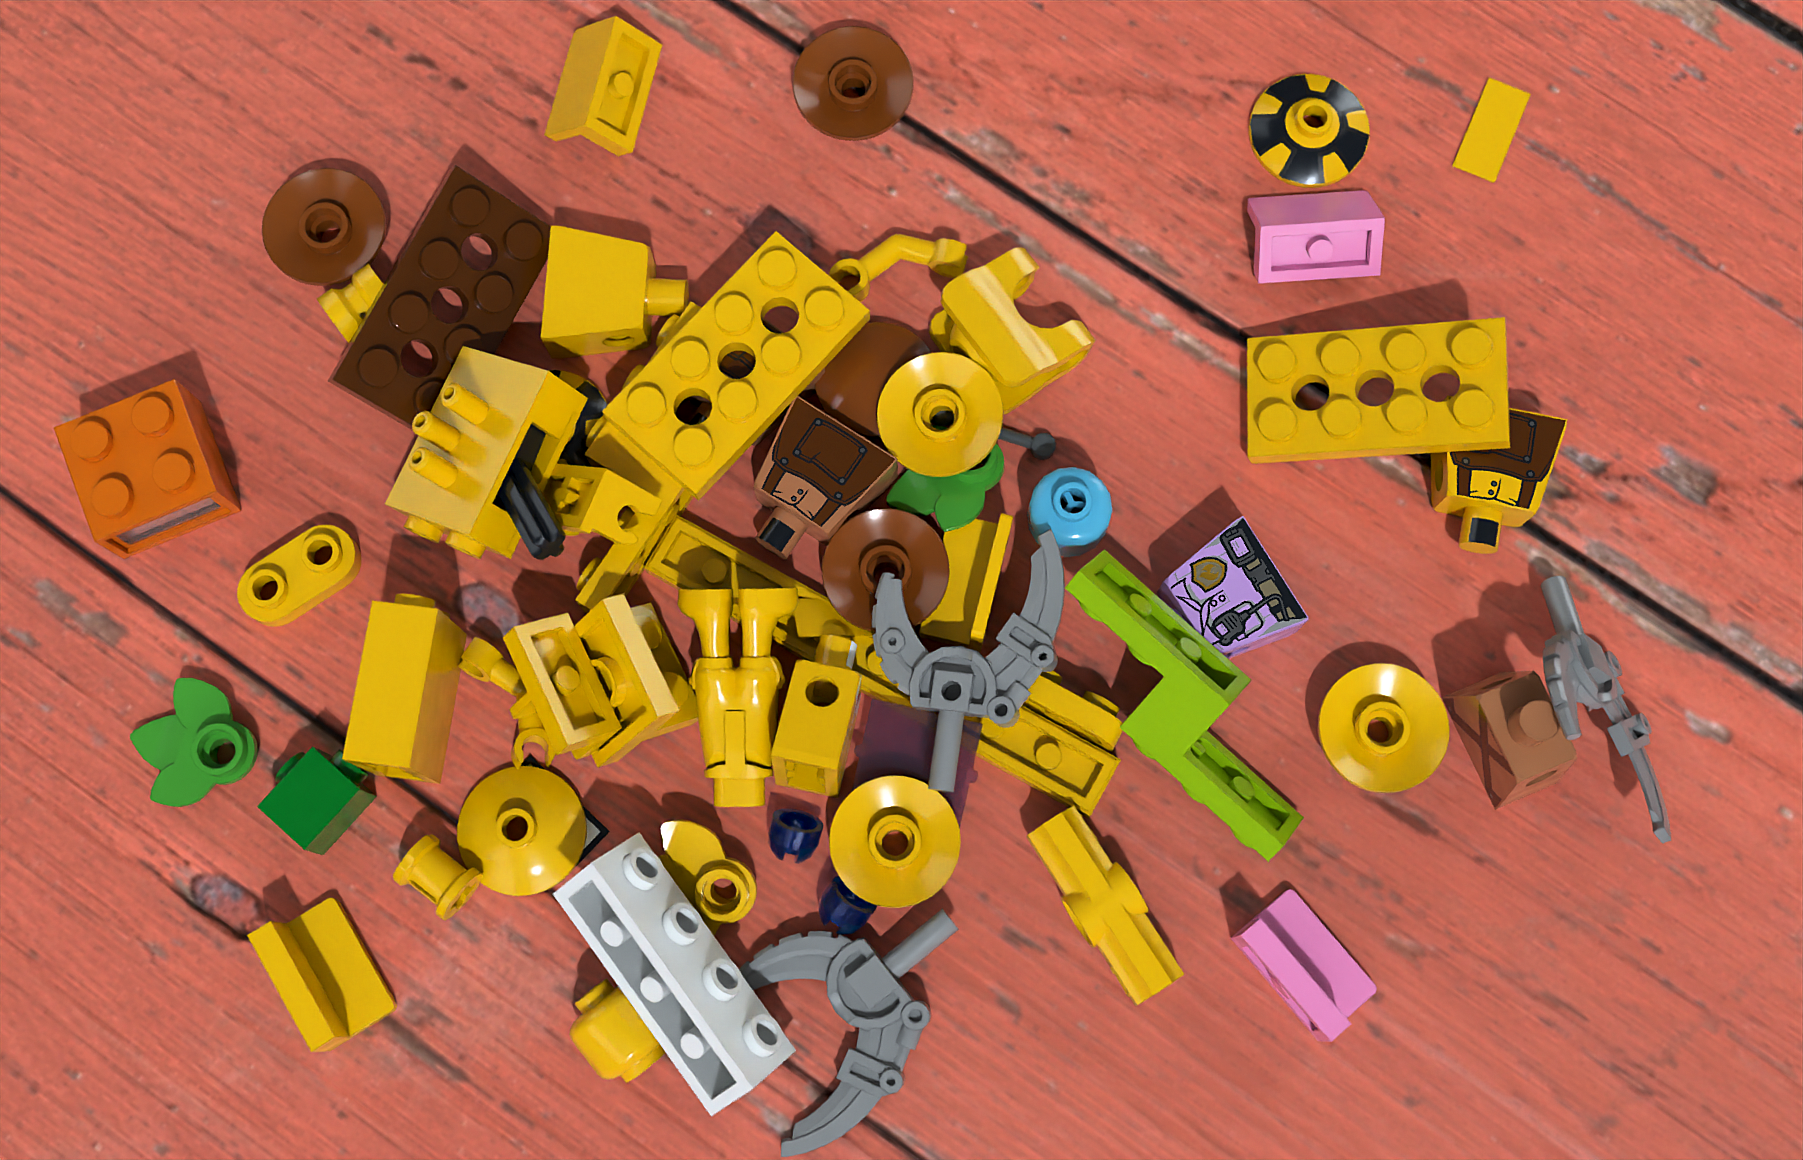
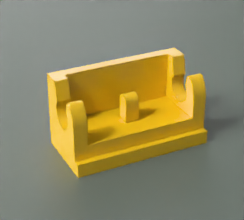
[542,464,662,545]

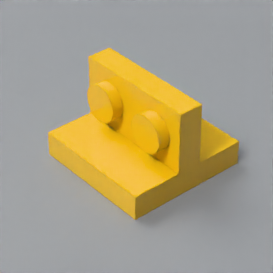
[574,593,698,768]

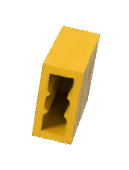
[342,594,467,784]

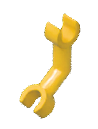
[829,234,968,302]
[458,637,556,770]

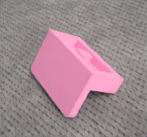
[1247,191,1385,284]
[1231,890,1377,1042]

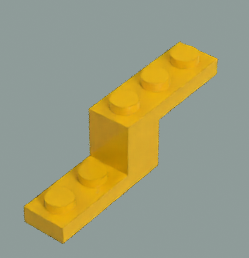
[575,301,701,614]

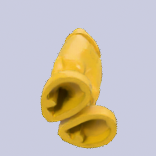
[677,588,799,807]

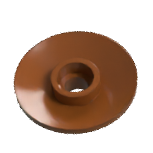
[793,26,913,141]
[262,168,386,286]
[822,508,949,633]

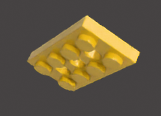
[602,231,870,501]
[1247,317,1510,464]

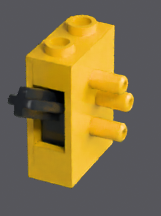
[385,346,588,560]

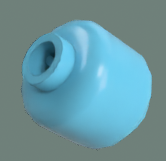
[1027,467,1113,557]

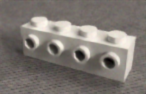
[553,833,796,1116]

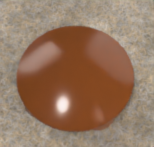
[815,322,932,437]

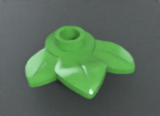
[886,425,1005,532]
[130,678,258,807]

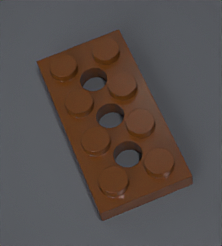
[328,165,551,430]

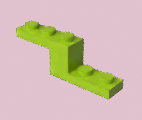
[1065,549,1304,861]

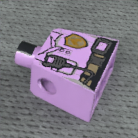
[1157,516,1309,659]

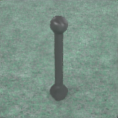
[932,411,1056,460]

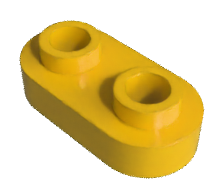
[237,525,362,627]
[1023,670,1123,751]

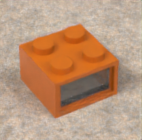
[53,379,242,559]

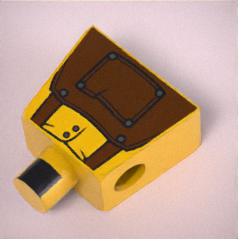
[1431,395,1568,554]

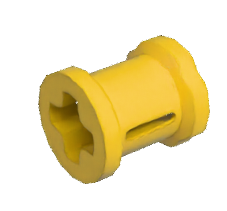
[393,834,483,921]

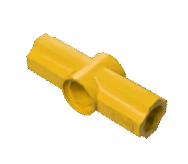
[1026,805,1184,1006]

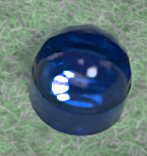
[768,809,823,864]
[818,876,877,935]

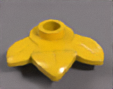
[658,819,757,935]

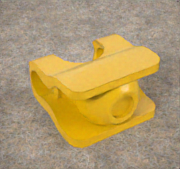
[929,247,1096,415]

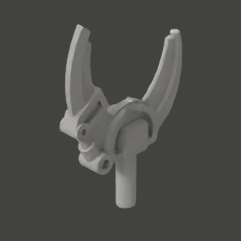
[872,529,1065,793]
[1541,576,1671,844]
[739,909,959,1157]

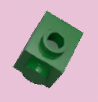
[257,746,377,855]

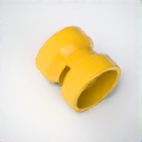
[317,264,383,343]

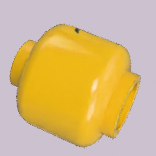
[570,978,666,1083]

